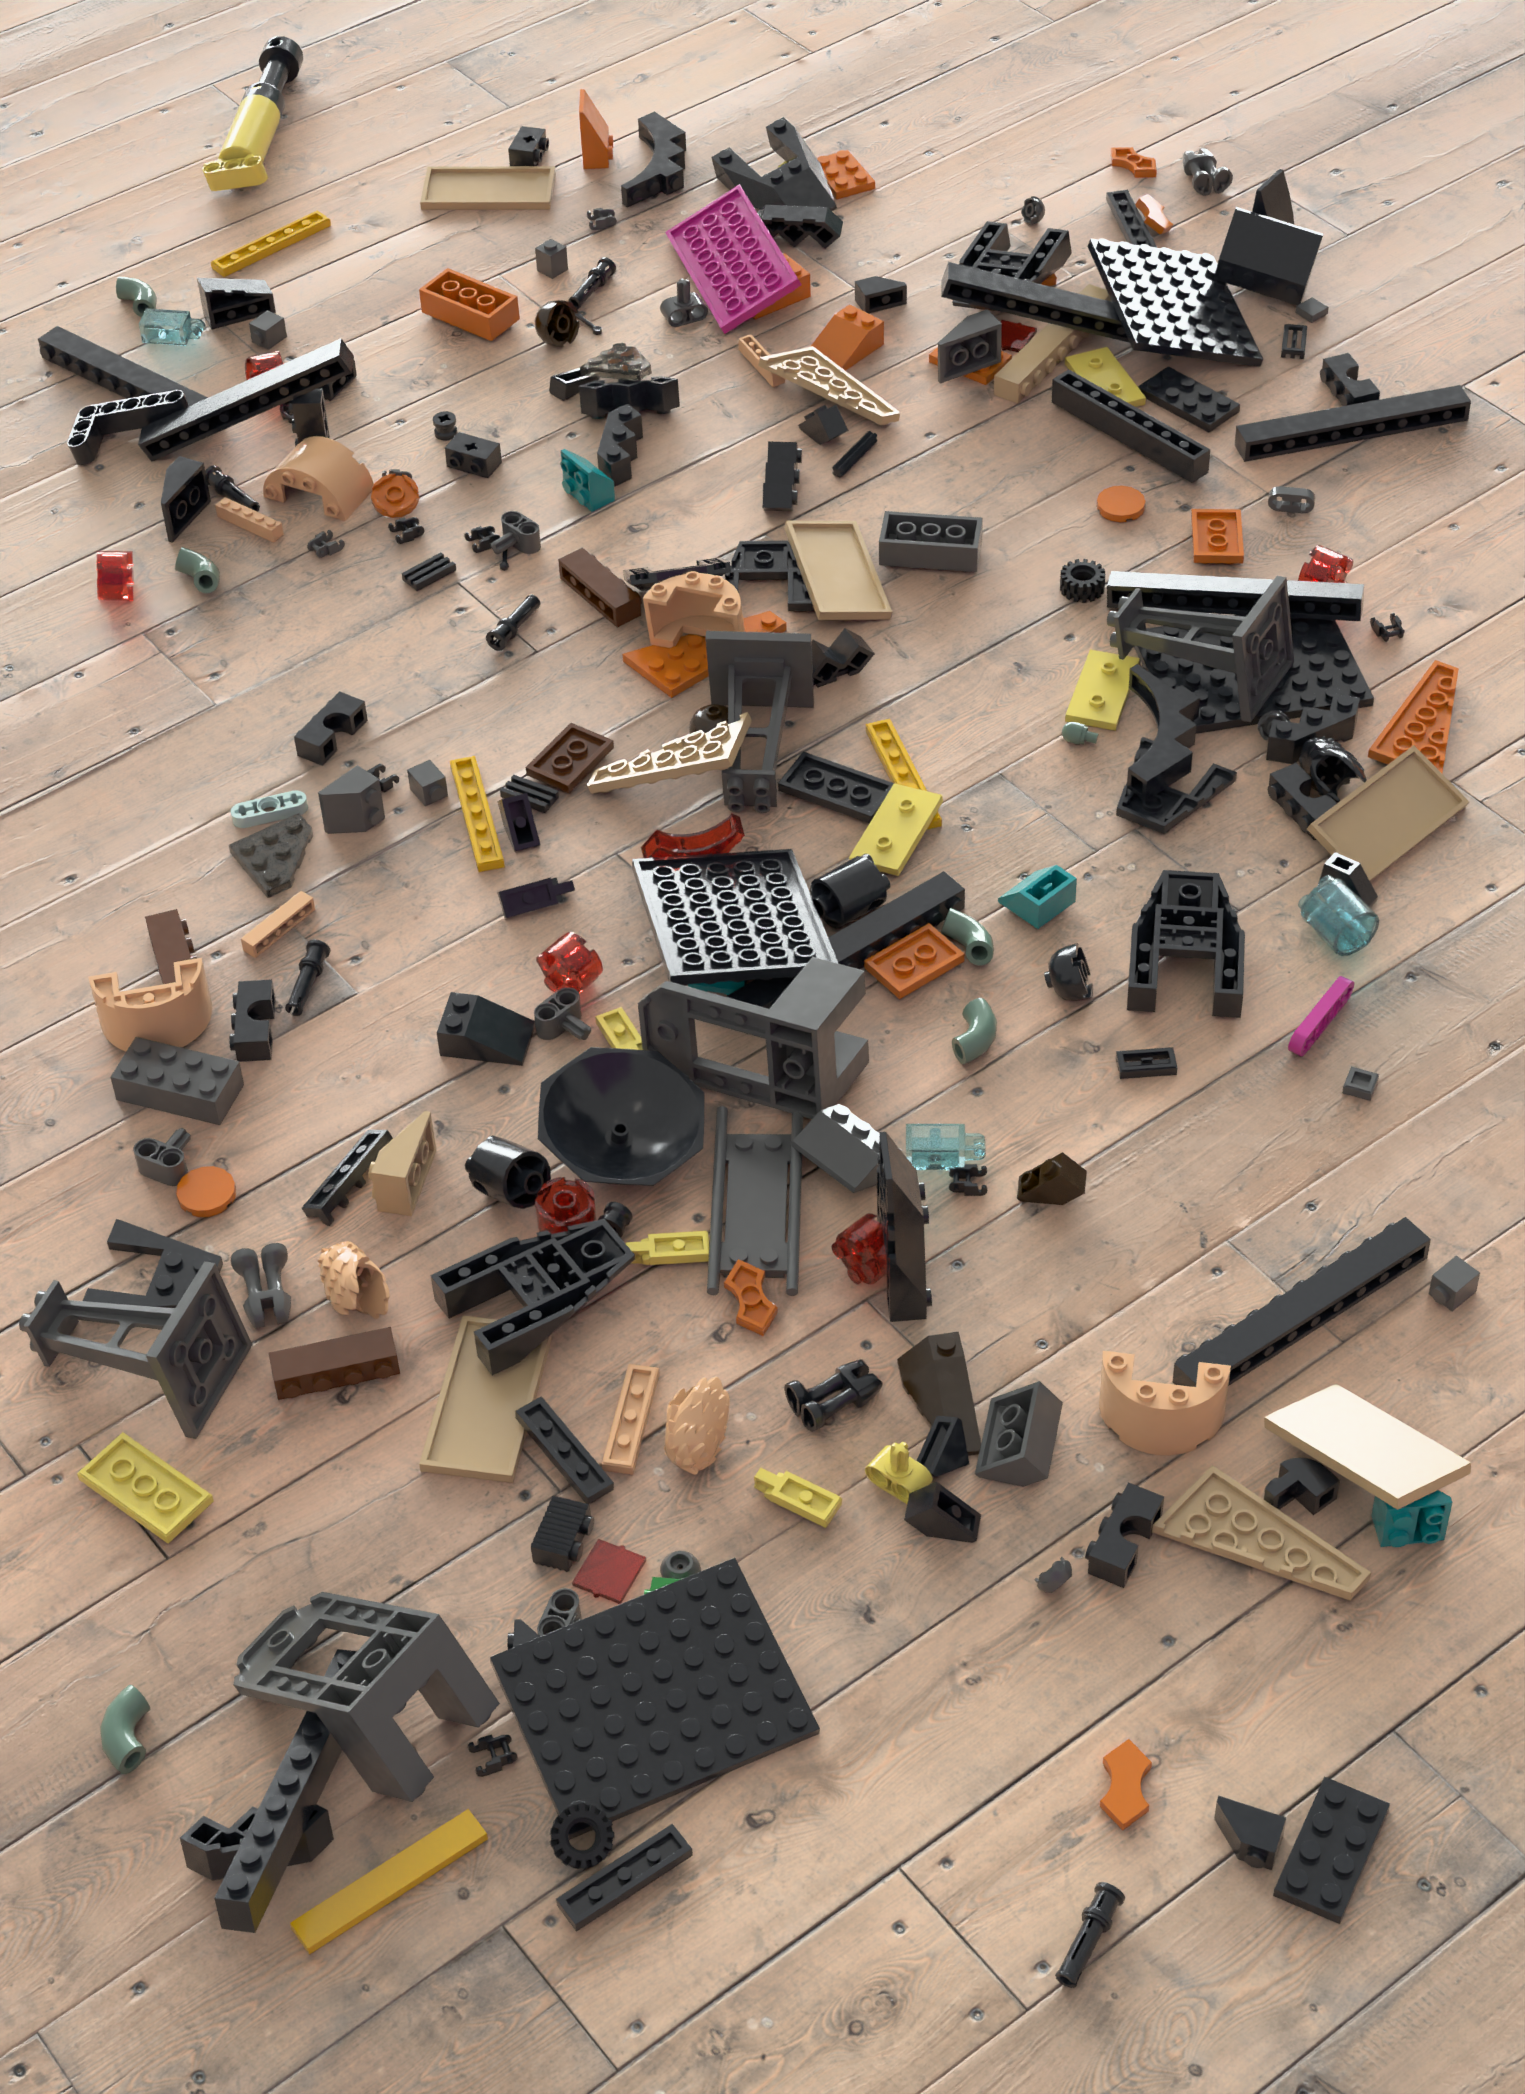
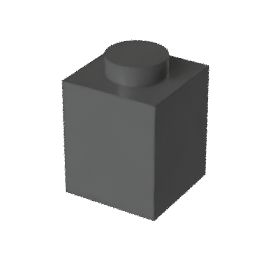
[535,239,568,279]
[249,310,287,350]
[407,760,448,806]
[1429,1255,1480,1312]

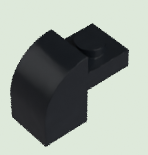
[1264,1458,1340,1515]

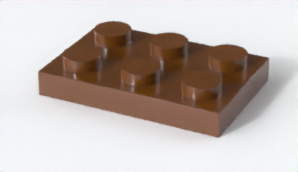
[525,723,614,793]

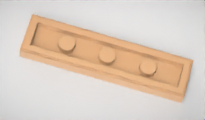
[602,1364,659,1475]

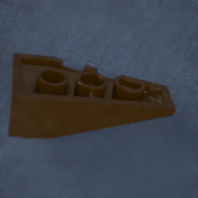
[897,1331,981,1456]

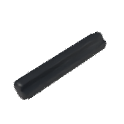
[832,431,877,478]

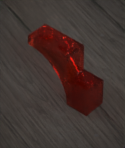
[641,813,745,858]

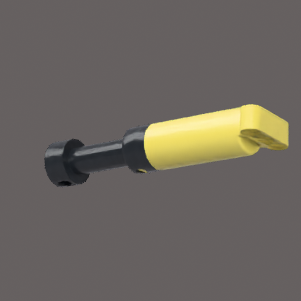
[203,36,304,191]

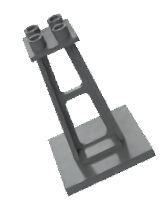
[1107,576,1294,722]
[705,631,814,813]
[19,1261,252,1439]

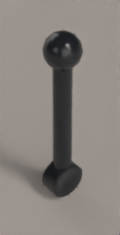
[575,310,602,335]
[499,549,509,571]

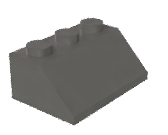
[791,1104,902,1193]
[975,1381,1063,1487]

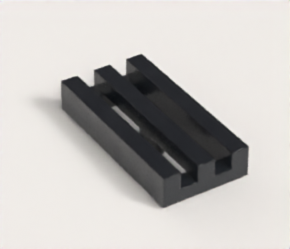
[1281,324,1308,359]
[402,552,456,591]
[500,774,559,813]
[1116,1047,1178,1079]

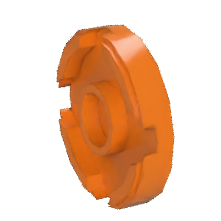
[371,474,419,518]
[1096,485,1146,523]
[176,1166,236,1217]

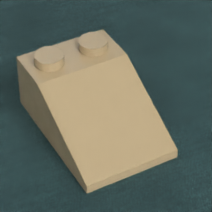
[368,1111,437,1216]

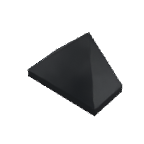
[916,1416,969,1477]

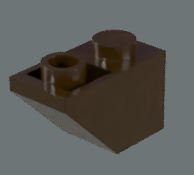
[1017,1152,1087,1205]

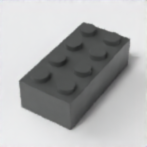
[879,511,983,572]
[110,1037,244,1125]

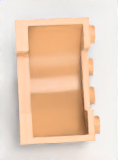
[263,436,374,521]
[643,571,745,648]
[88,958,212,1051]
[1099,1351,1231,1455]

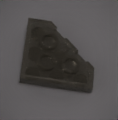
[580,343,652,381]
[229,813,313,898]

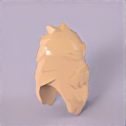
[318,1241,390,1319]
[664,1377,730,1475]

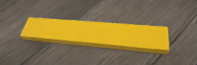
[211,210,331,277]
[865,719,942,830]
[450,756,505,872]
[290,1809,488,1955]

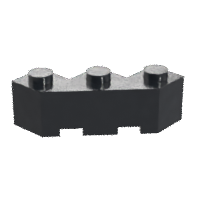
[757,205,843,249]
[579,376,680,419]
[597,404,643,487]
[762,441,802,511]
[812,628,875,688]
[1266,694,1360,764]
[180,1804,334,1881]

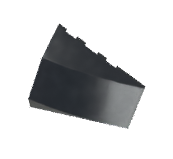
[1252,169,1294,225]

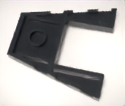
[725,540,813,611]
[1116,737,1237,834]
[83,1219,223,1308]

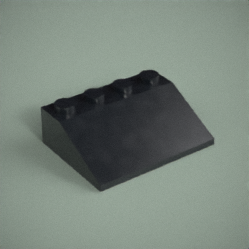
[1213,207,1323,305]

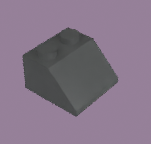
[318,765,385,834]

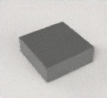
[1295,297,1329,323]
[1342,1067,1379,1101]

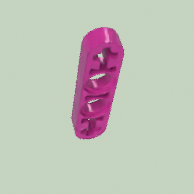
[1288,976,1355,1057]

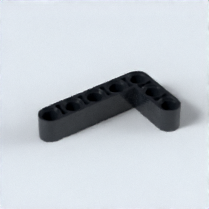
[67,390,190,465]

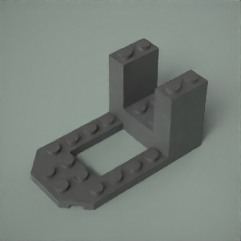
[638,957,869,1119]
[233,1592,500,1802]

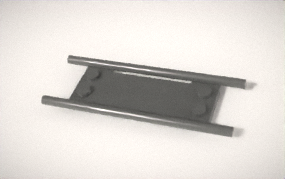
[707,1106,803,1296]

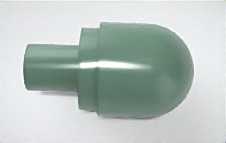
[1062,722,1099,745]

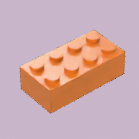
[419,268,520,341]

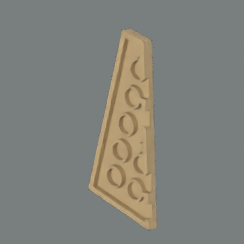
[758,347,900,425]
[587,712,752,794]
[1152,1465,1371,1601]

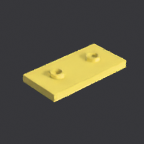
[1065,347,1146,407]
[1065,649,1140,731]
[849,783,943,876]
[77,1432,214,1544]

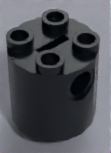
[810,854,890,928]
[465,1135,551,1209]

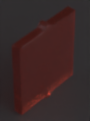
[1000,320,1037,352]
[572,1539,646,1604]

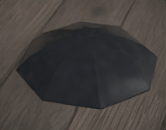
[538,1047,705,1186]

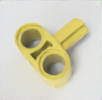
[865,1441,933,1504]

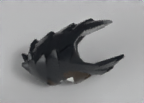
[1299,737,1367,803]

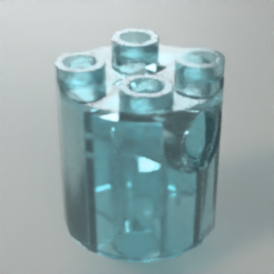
[1298,875,1379,956]

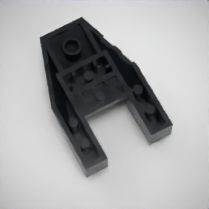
[711,117,837,211]
[952,221,1072,311]
[1127,870,1245,1018]
[877,1132,932,1322]
[430,1219,635,1376]

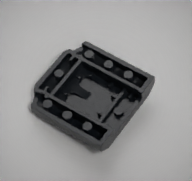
[623,557,731,591]

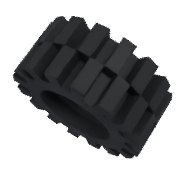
[1060,559,1106,603]
[549,1803,615,1869]

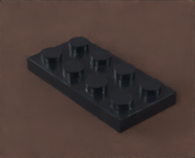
[1138,366,1240,432]
[778,751,894,823]
[1273,1776,1390,1924]

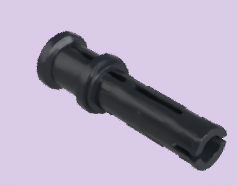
[568,257,616,309]
[205,465,260,512]
[486,594,541,651]
[285,939,331,1016]
[1055,1882,1125,1988]

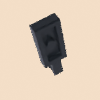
[497,877,575,918]

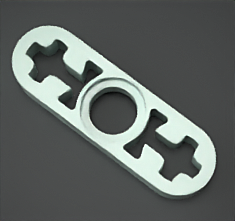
[231,790,308,828]

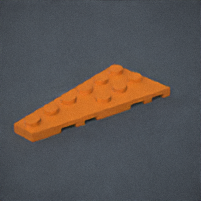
[622,611,787,698]
[1368,660,1459,773]

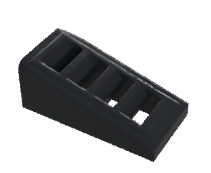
[549,367,600,401]

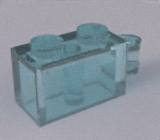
[139,308,205,346]
[906,1124,986,1170]

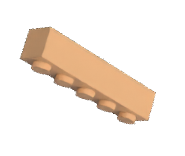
[739,334,785,387]
[215,497,284,543]
[241,891,315,958]

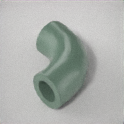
[116,277,157,318]
[175,547,220,593]
[941,908,994,966]
[952,998,997,1065]
[100,1684,150,1774]

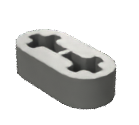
[1268,486,1315,514]

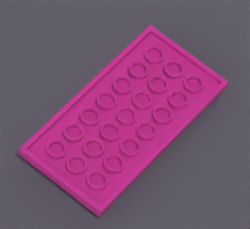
[665,184,801,334]

